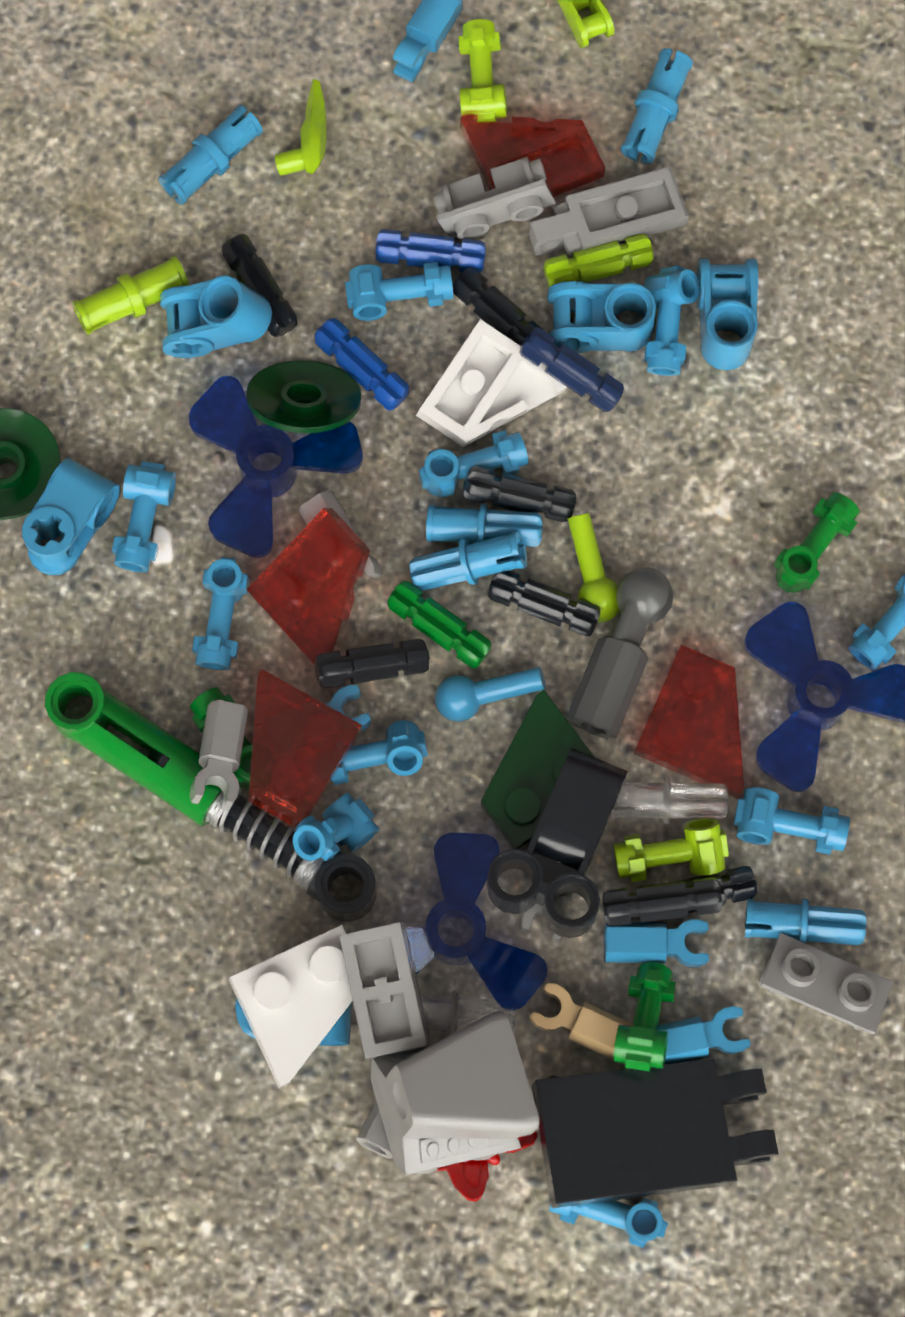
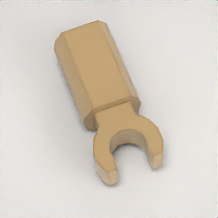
[529,983,633,1065]

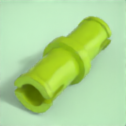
[72,256,189,335]

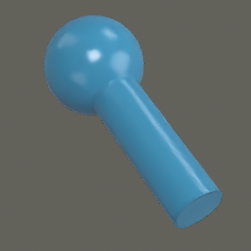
[435,667,546,722]

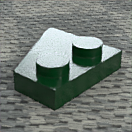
[481,690,594,849]

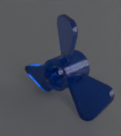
[189,376,363,558]
[744,602,905,792]
[366,832,548,1011]

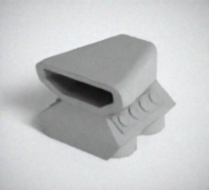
[371,1011,539,1175]

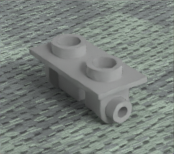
[433,156,556,239]
[759,933,893,1035]

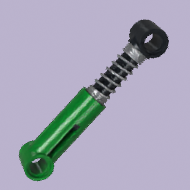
[45,672,377,922]

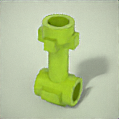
[458,19,508,126]
[613,818,729,882]

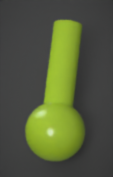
[567,513,620,623]

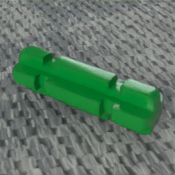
[387,580,492,669]

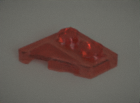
[460,114,605,197]
[247,508,370,665]
[634,645,744,799]
[249,669,362,828]

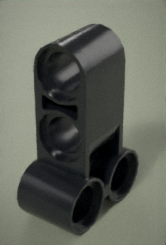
[487,748,628,938]

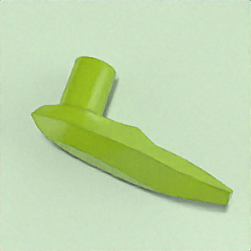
[275,79,326,176]

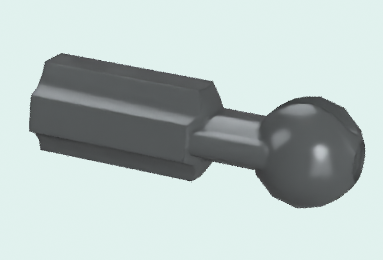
[566,567,673,739]

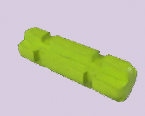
[543,233,654,287]

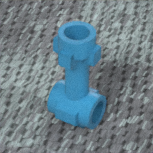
[345,262,454,321]
[643,265,700,376]
[419,430,529,498]
[112,461,176,573]
[192,557,250,670]
[848,574,905,670]
[313,720,428,785]
[733,787,850,855]
[293,793,380,861]
[549,1198,668,1248]

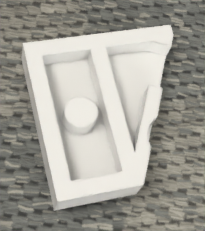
[416,319,567,447]
[229,925,353,1088]

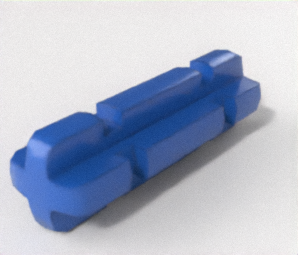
[375,229,486,273]
[314,318,409,410]

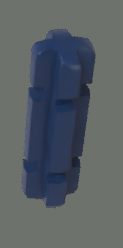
[519,327,624,412]

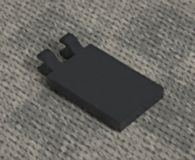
[532,1059,779,1208]

